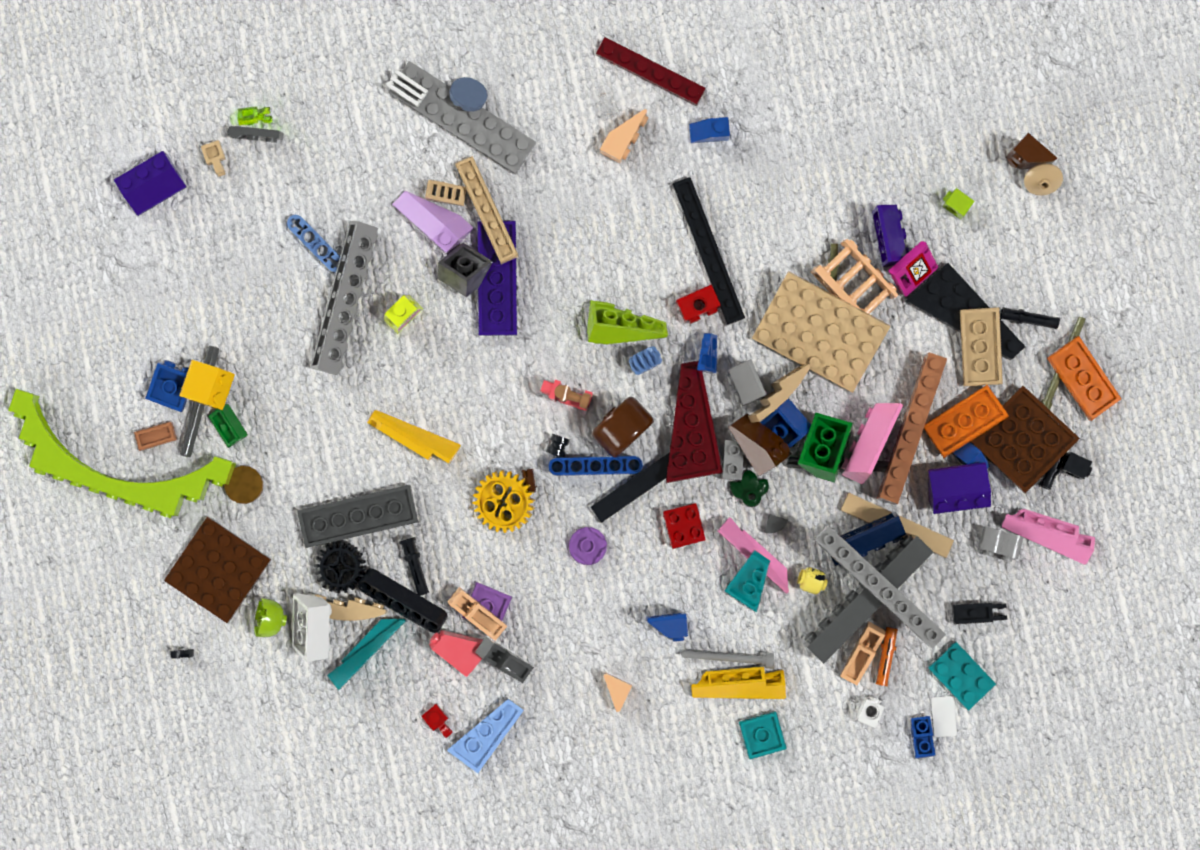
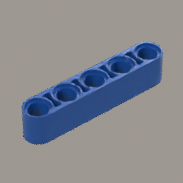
[548,456,643,476]

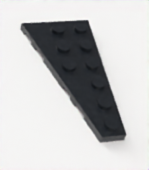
[905,263,1026,360]

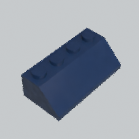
[831,512,906,567]

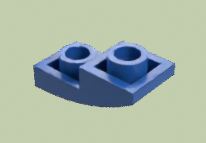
[910,716,936,759]

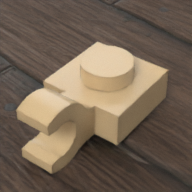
[201,140,226,177]

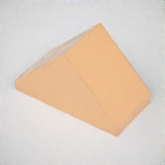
[603,673,632,712]

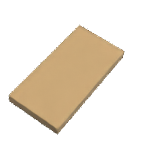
[960,307,1003,386]

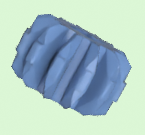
[629,346,662,375]

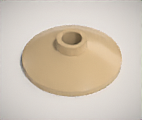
[1024,163,1063,196]

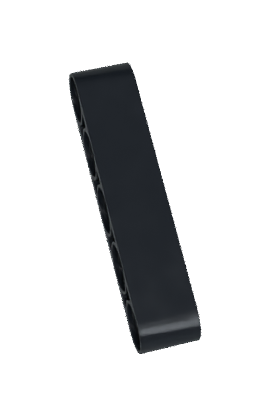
[357,568,448,633]

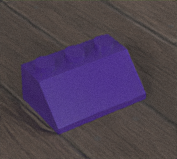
[114,151,187,216]
[872,205,909,267]
[928,462,991,514]

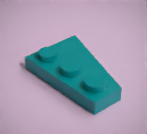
[725,550,770,612]

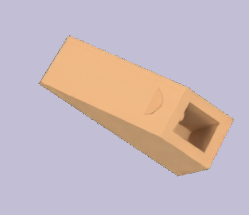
[600,109,649,163]

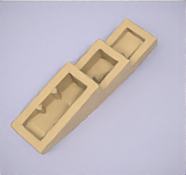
[748,364,811,423]

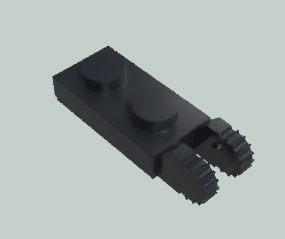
[952,603,1007,624]

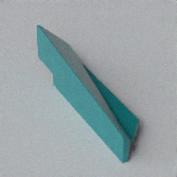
[327,618,407,690]

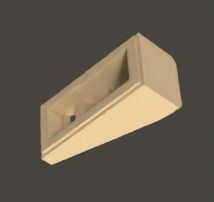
[425,180,467,206]

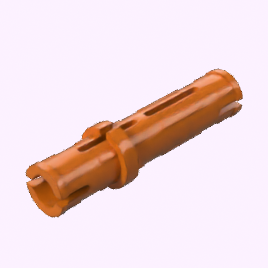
[876,627,898,686]

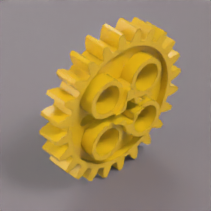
[472,470,535,533]

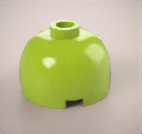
[254,598,287,637]

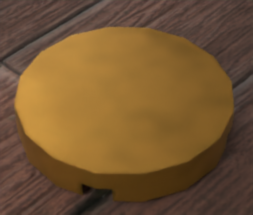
[224,466,264,504]

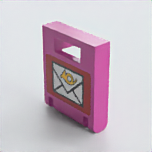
[888,241,938,297]

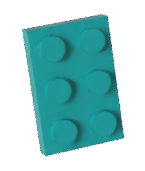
[927,641,996,711]

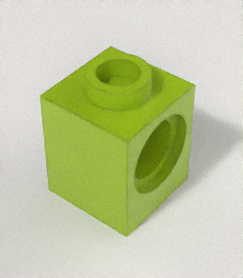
[942,188,975,220]

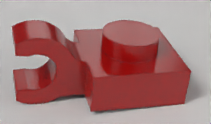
[421,703,453,738]

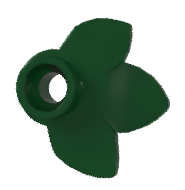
[730,470,769,507]

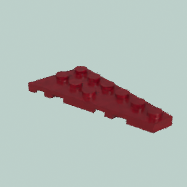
[666,361,723,484]

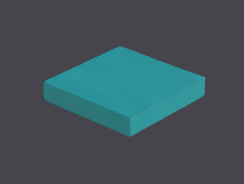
[739,711,787,760]

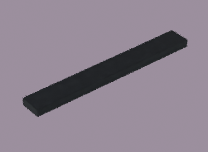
[672,177,745,325]

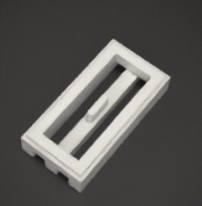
[386,69,428,107]

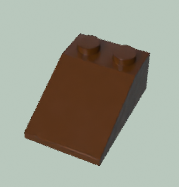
[728,414,792,476]

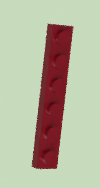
[596,37,706,106]

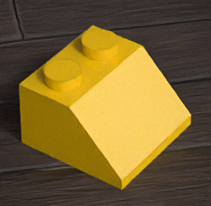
[179,360,235,410]

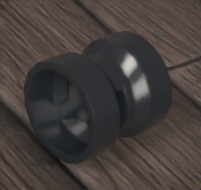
[546,434,570,458]

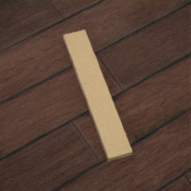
[455,156,518,264]
[841,493,954,558]

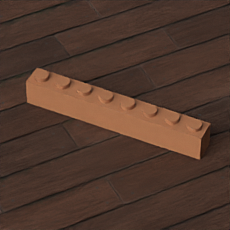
[876,352,947,505]

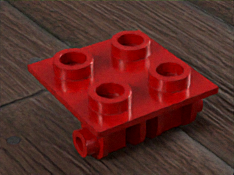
[663,503,706,549]

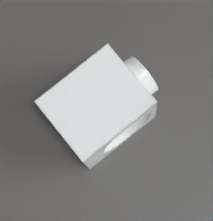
[855,696,884,728]

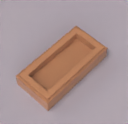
[134,422,177,451]

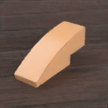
[447,587,507,641]
[840,621,886,685]

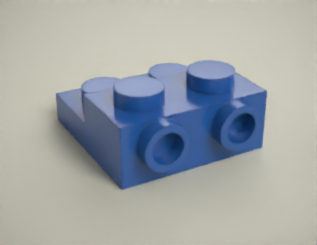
[145,360,189,412]

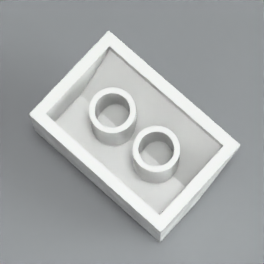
[292,593,332,662]

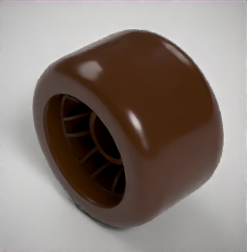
[592,396,654,458]

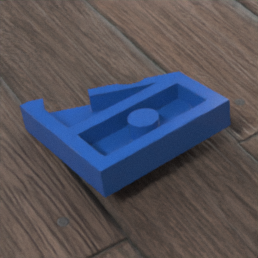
[697,333,717,373]

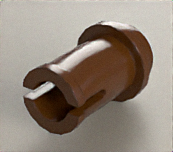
[521,469,538,493]

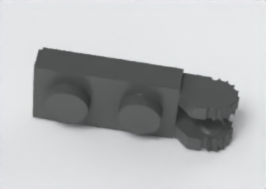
[227,126,283,143]

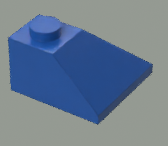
[646,612,688,642]

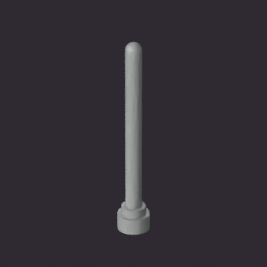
[681,650,774,669]

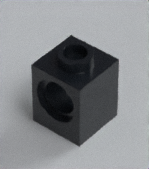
[1059,452,1092,480]

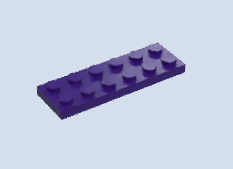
[477,221,517,336]

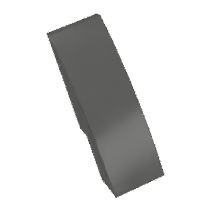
[475,637,534,683]

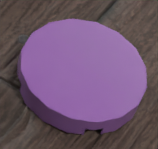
[569,527,607,565]

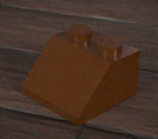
[1005,133,1057,170]

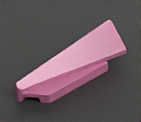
[1002,509,1095,565]
[717,517,789,594]

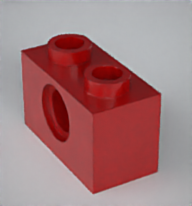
[676,285,721,324]

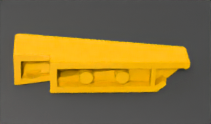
[367,410,461,464]
[691,667,786,699]

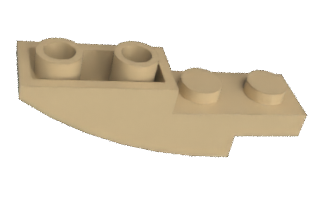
[315,594,388,621]

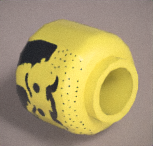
[797,567,828,595]

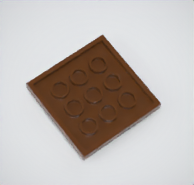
[970,386,1080,494]
[164,517,272,623]

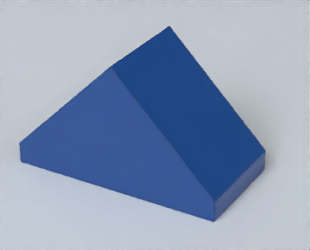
[952,442,990,469]

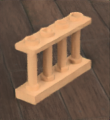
[810,239,898,314]

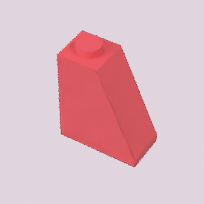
[429,630,483,677]

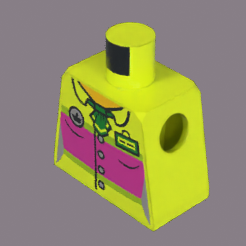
[384,295,423,334]

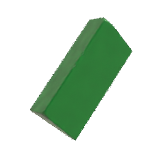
[208,404,248,448]

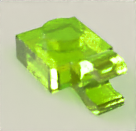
[238,106,273,126]

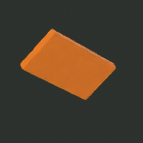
[1047,336,1122,421]
[924,385,1009,458]

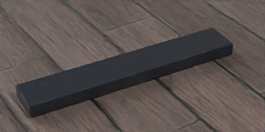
[591,452,670,523]

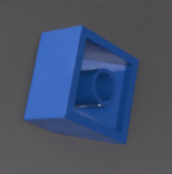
[760,398,811,448]

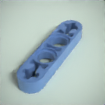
[287,215,340,273]

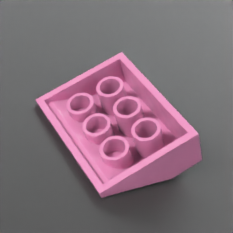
[841,403,903,485]

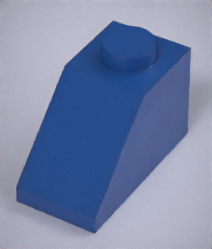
[689,117,730,143]

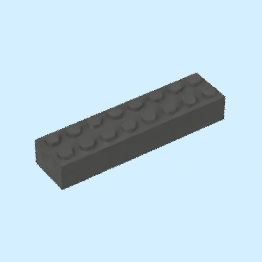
[804,534,934,664]

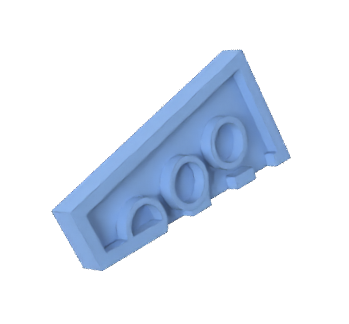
[447,698,524,773]

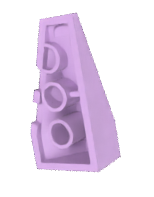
[392,191,474,255]

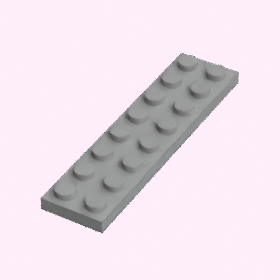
[388,61,536,175]

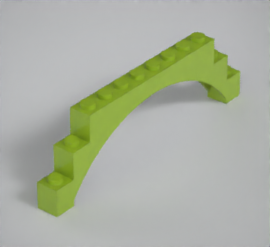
[8,389,236,518]

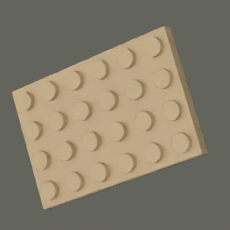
[752,271,891,393]

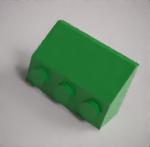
[798,413,853,483]

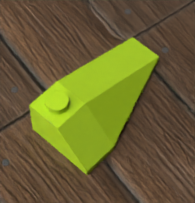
[587,300,668,345]

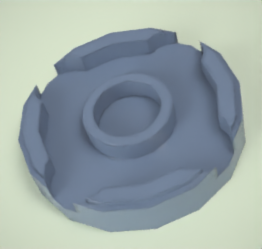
[449,77,488,112]

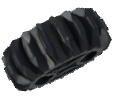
[314,541,367,594]

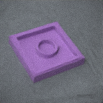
[462,582,512,621]

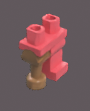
[540,380,593,412]

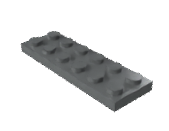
[297,485,419,548]

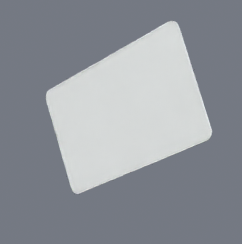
[931,696,957,737]

